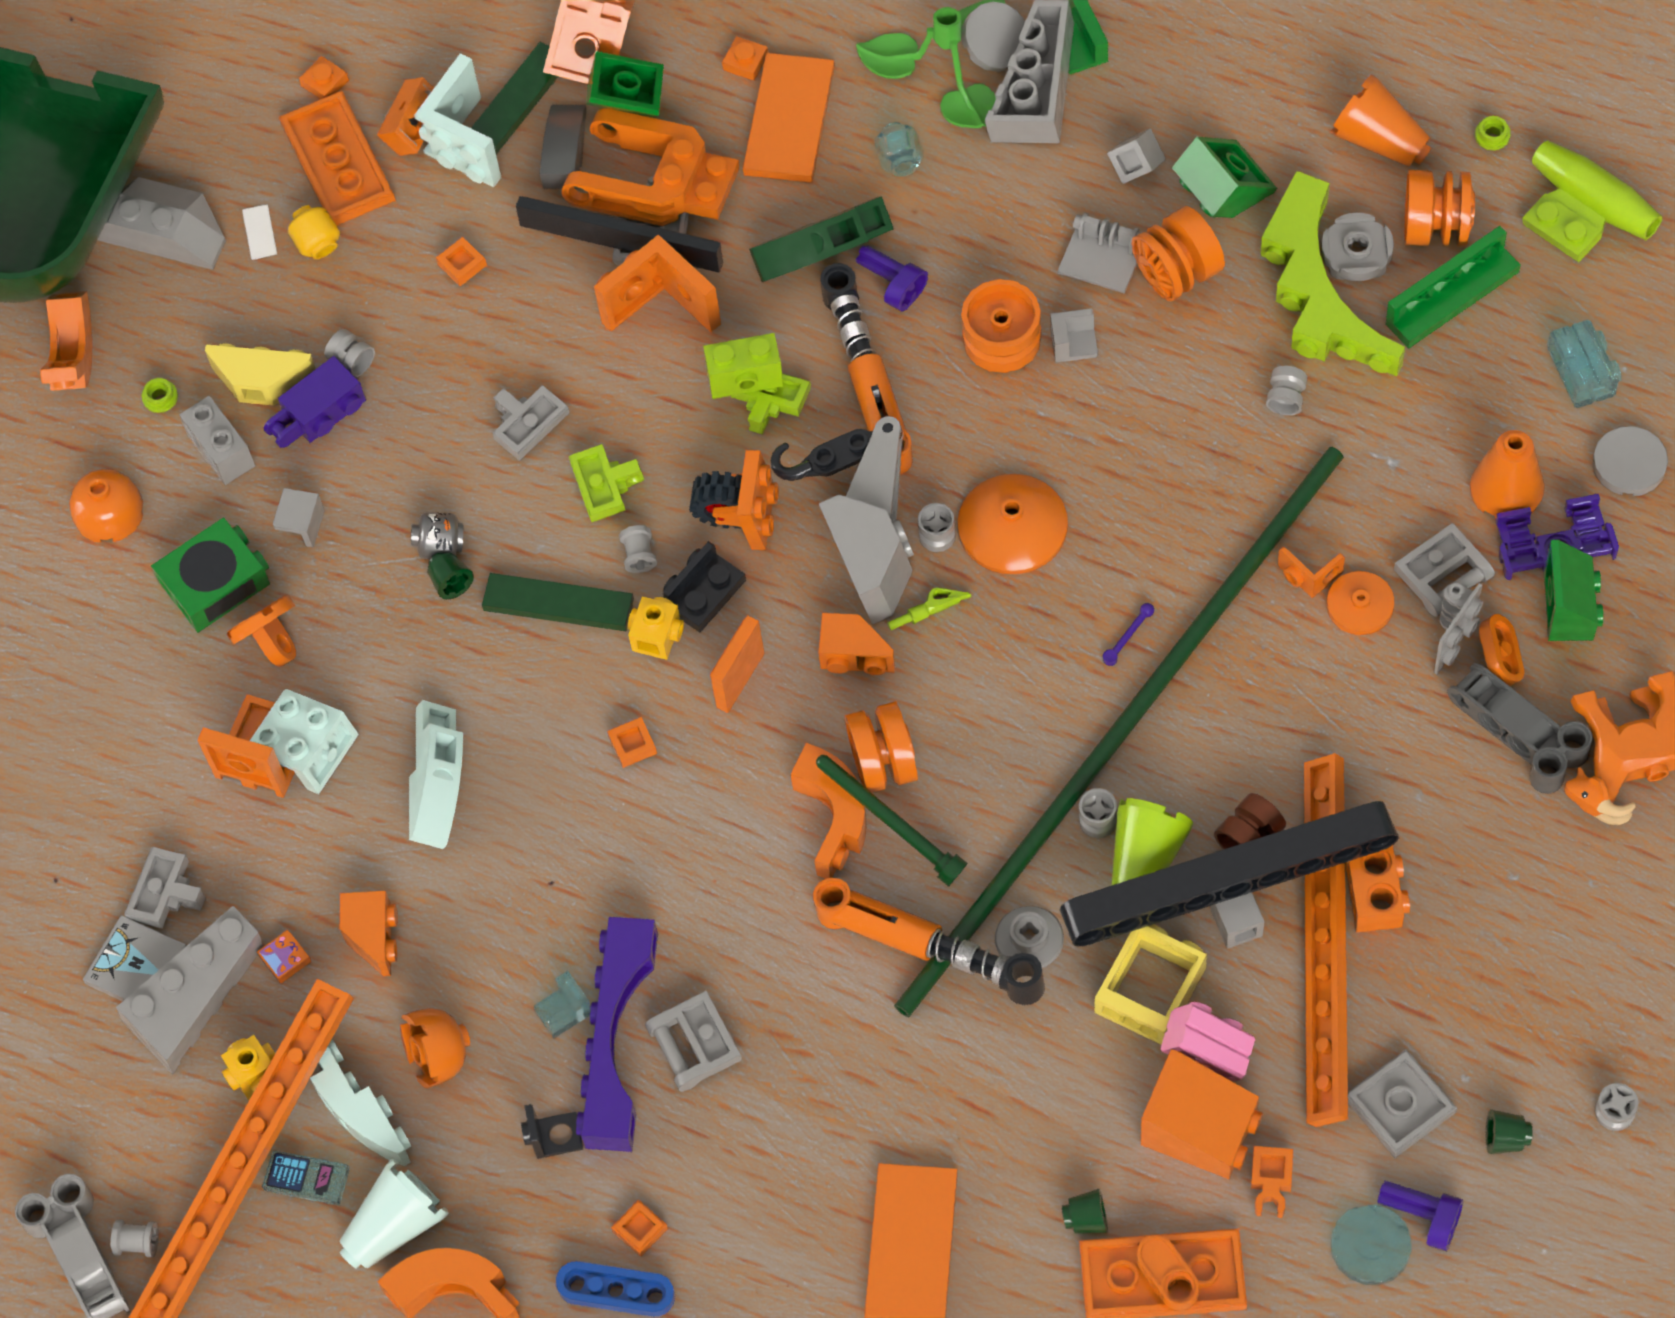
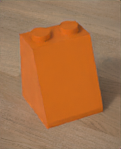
[1141,1049,1263,1179]

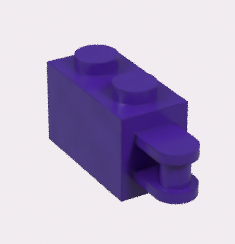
[263,356,366,448]

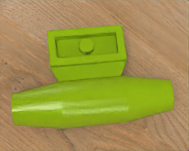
[1522,140,1662,263]

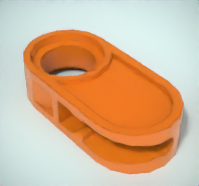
[1137,1235,1199,1311]

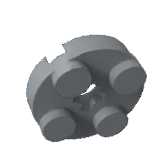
[1321,213,1394,281]

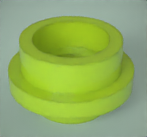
[1475,116,1511,150]
[142,378,178,413]

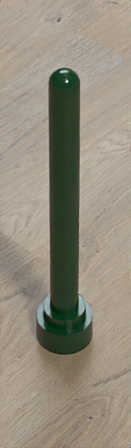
[816,755,968,887]

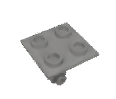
[1057,213,1142,294]
[1434,583,1483,675]

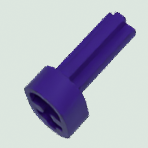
[856,245,928,312]
[1377,1180,1464,1252]

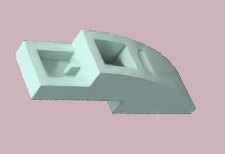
[409,700,463,849]
[310,1040,411,1166]

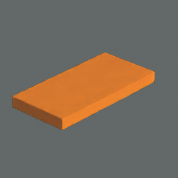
[743,53,835,183]
[279,90,396,225]
[864,1163,958,1318]
[1079,1228,1247,1318]

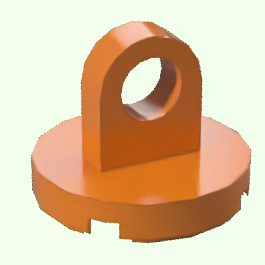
[226,594,296,667]

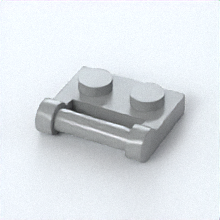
[1394,523,1495,617]
[645,991,742,1092]

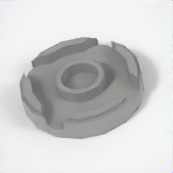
[961,2,1025,72]
[1593,426,1668,496]

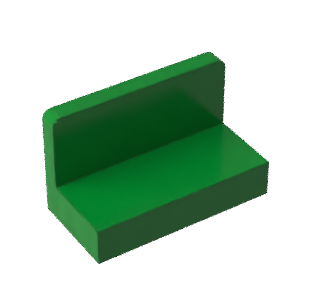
[1068,0,1108,74]

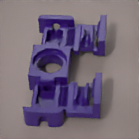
[1496,494,1619,580]

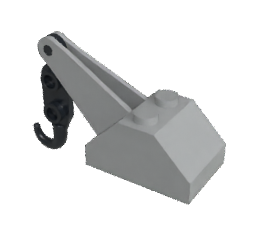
[770,416,914,625]

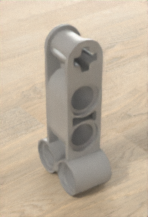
[15,1174,131,1318]

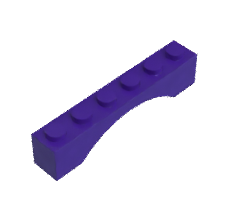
[576,917,658,1152]

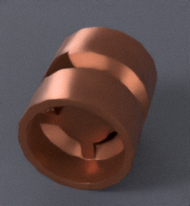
[1214,793,1286,850]

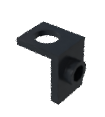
[521,1104,583,1159]

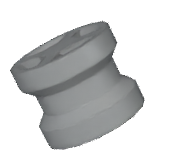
[1595,1083,1639,1131]

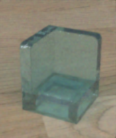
[534,970,591,1039]

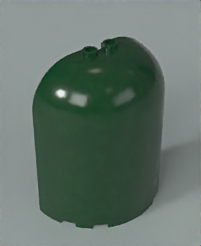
[0,47,164,303]

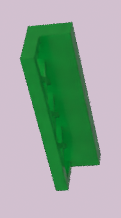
[1385,226,1521,349]

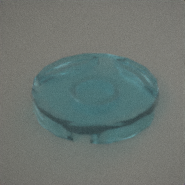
[1331,1205,1412,1285]

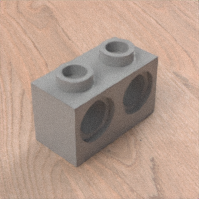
[179,396,255,485]

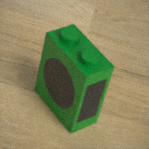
[151,517,270,633]

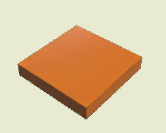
[710,615,764,713]

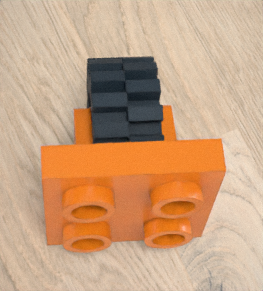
[689,450,779,550]

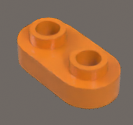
[1479,614,1524,686]

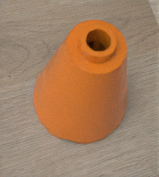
[1330,74,1432,167]
[1470,430,1545,519]

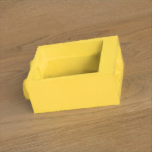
[1094,924,1207,1045]

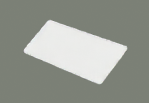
[242,204,277,260]

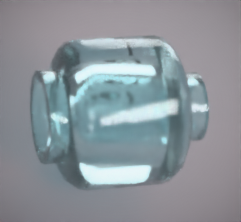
[874,122,924,177]

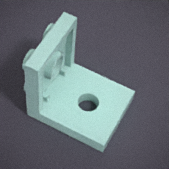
[414,53,501,187]

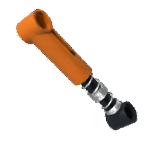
[820,263,913,475]
[813,878,1045,1005]

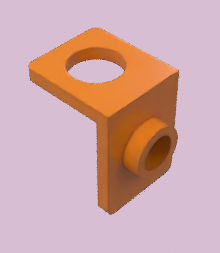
[1278,546,1345,598]

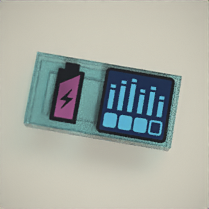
[262,1150,350,1206]

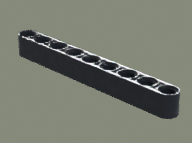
[1060,801,1399,947]

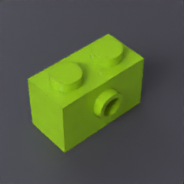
[703,333,783,399]

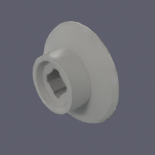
[995,906,1064,968]

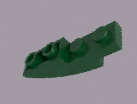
[749,196,894,282]

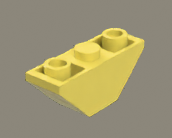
[205,343,316,405]

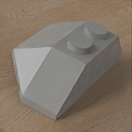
[98,177,226,270]

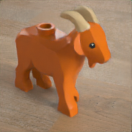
[1564,671,1675,825]

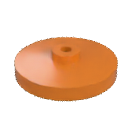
[1327,571,1395,635]

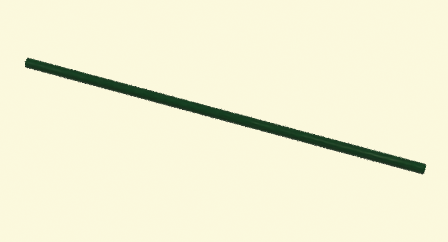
[894,447,1344,1017]

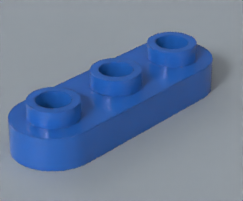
[556,1261,675,1317]

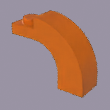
[40,291,92,391]
[790,743,867,879]
[377,1248,520,1318]

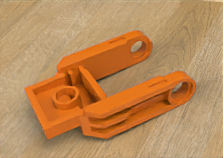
[561,108,739,226]

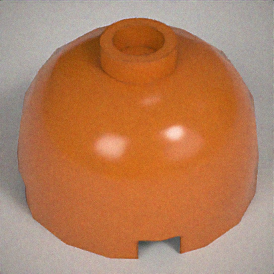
[69,469,143,543]
[400,1008,470,1088]

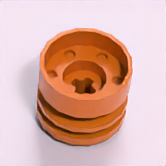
[1404,170,1475,247]
[1131,206,1225,302]

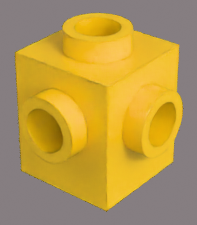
[628,596,684,660]
[221,1035,275,1101]

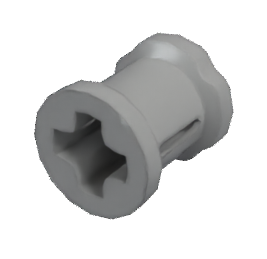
[619,525,657,573]
[111,1219,159,1257]

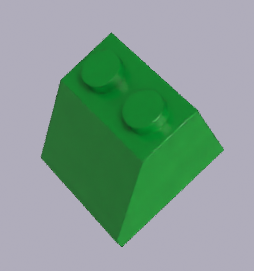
[586,51,664,118]
[1172,136,1278,218]
[1544,540,1604,641]

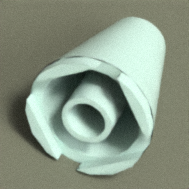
[340,1158,449,1269]

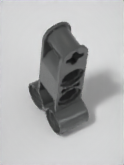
[1447,663,1592,794]

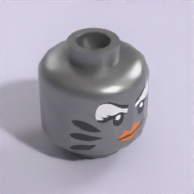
[411,512,464,559]

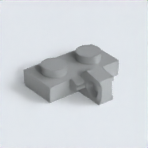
[493,385,569,461]
[124,847,206,928]

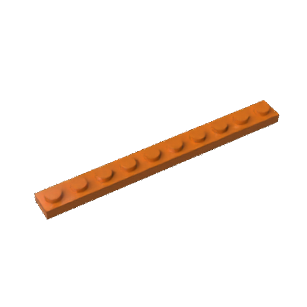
[1304,753,1348,1127]
[129,979,354,1318]

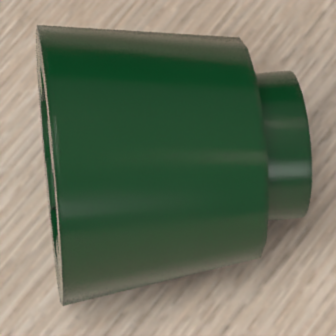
[427,553,474,600]
[1485,1109,1533,1154]
[1062,1188,1108,1234]

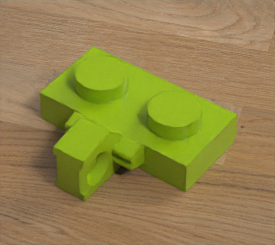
[731,373,811,435]
[569,444,644,523]

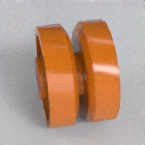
[961,279,1041,373]
[844,701,918,793]

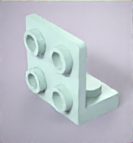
[250,689,359,794]

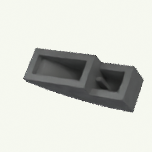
[540,105,587,189]

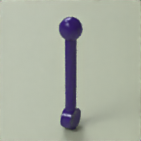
[1103,603,1154,666]

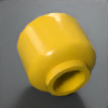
[288,205,340,259]

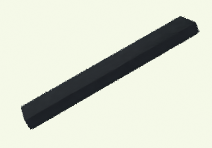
[516,196,723,273]

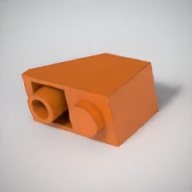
[818,613,895,675]
[339,891,398,976]

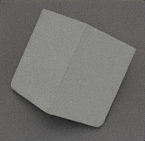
[1107,128,1165,184]
[1050,309,1098,363]
[273,488,325,547]
[1210,893,1264,949]

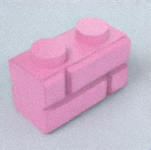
[1160,1002,1256,1082]

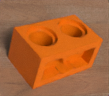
[1345,845,1410,933]

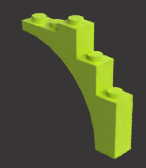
[1261,171,1405,376]

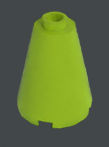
[1111,798,1193,886]

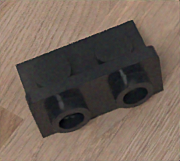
[663,541,746,633]

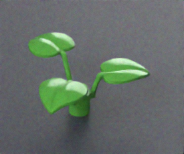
[856,0,1005,128]

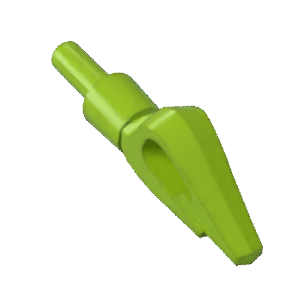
[887,588,972,630]

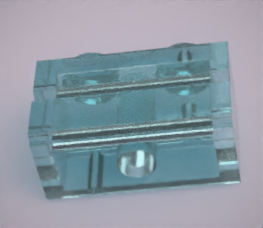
[1547,319,1621,408]

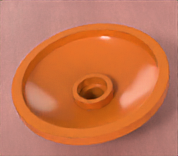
[958,474,1068,574]

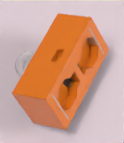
[377,77,434,156]

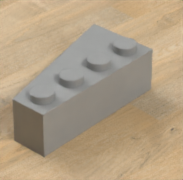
[985,0,1074,143]
[116,906,263,1075]

